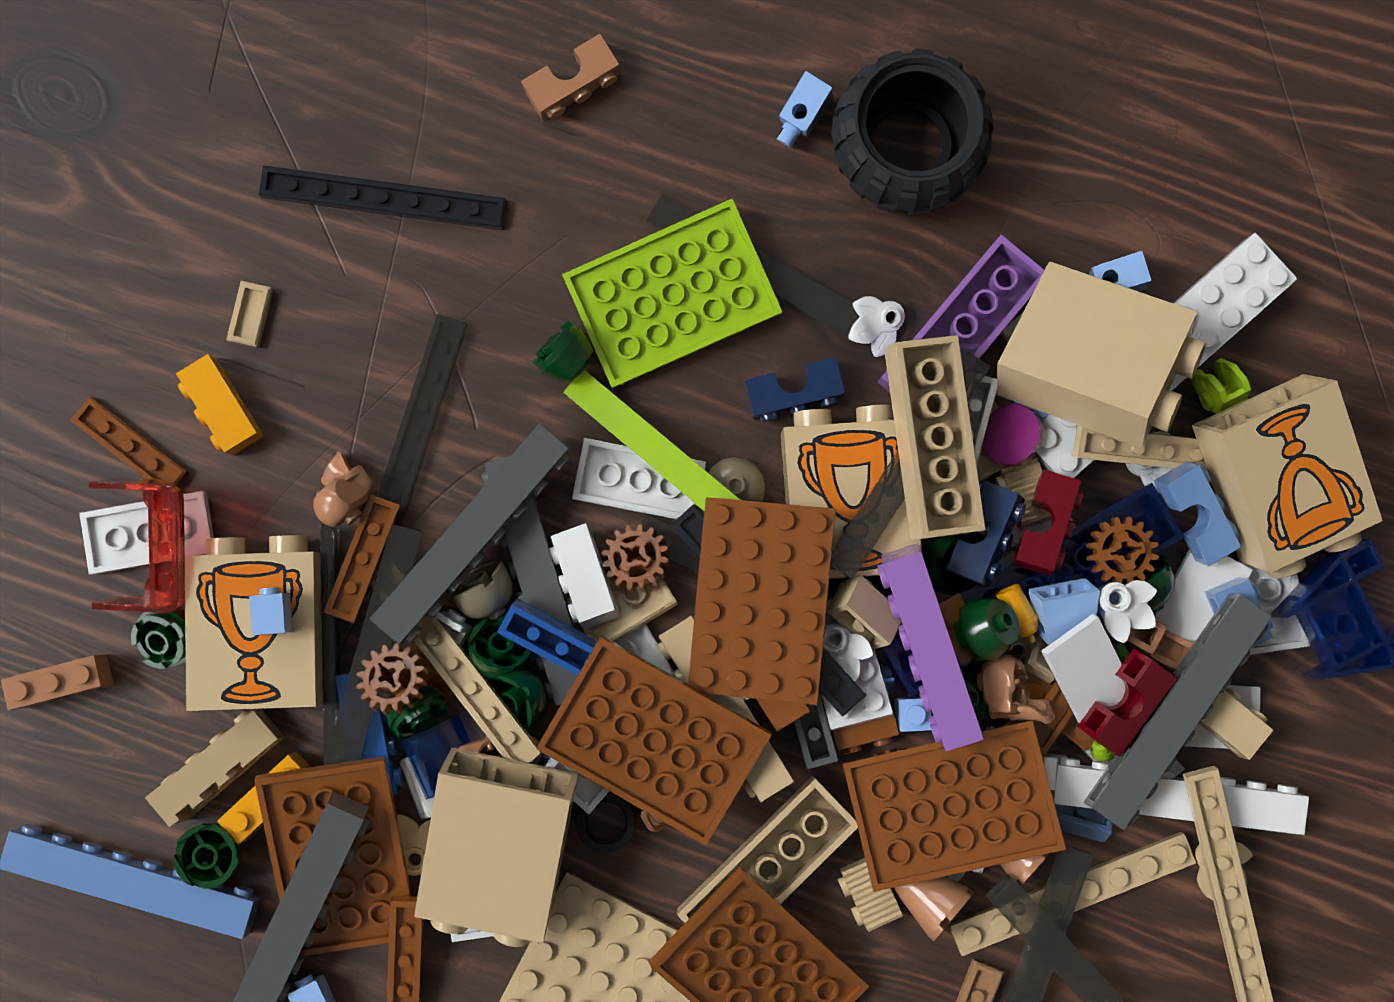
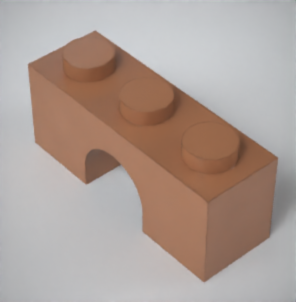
[521,34,621,121]
[1125,620,1194,671]
[1,654,114,710]

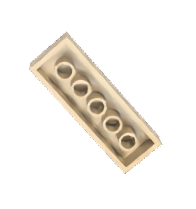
[884,335,985,540]
[657,616,794,802]
[677,775,858,923]

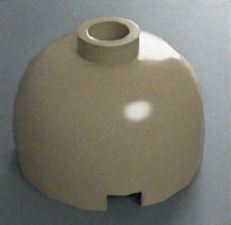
[708,457,766,502]
[448,561,513,619]

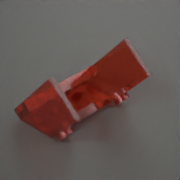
[89,478,185,613]

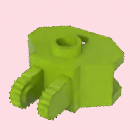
[1190,358,1251,414]

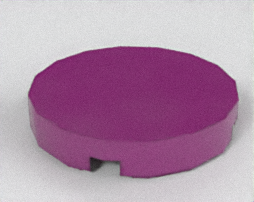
[982,404,1044,467]

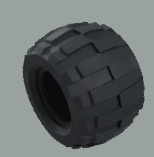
[831,48,994,215]

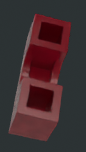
[1012,469,1084,576]
[1077,649,1177,757]

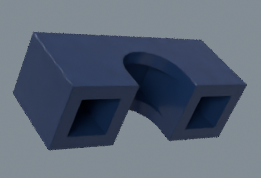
[744,357,845,423]
[946,480,1026,588]

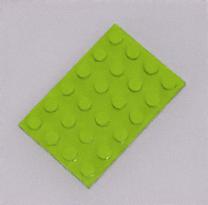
[562,198,783,388]

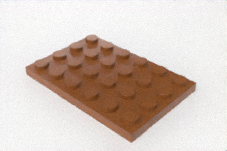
[688,497,836,705]
[536,635,772,846]
[843,720,1066,892]
[254,756,412,956]
[648,867,869,1002]

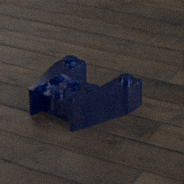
[1271,538,1394,680]

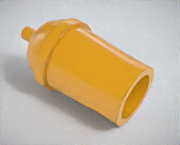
[996,584,1039,644]

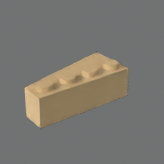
[145,709,285,827]

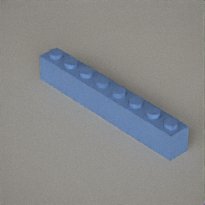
[0,824,262,939]

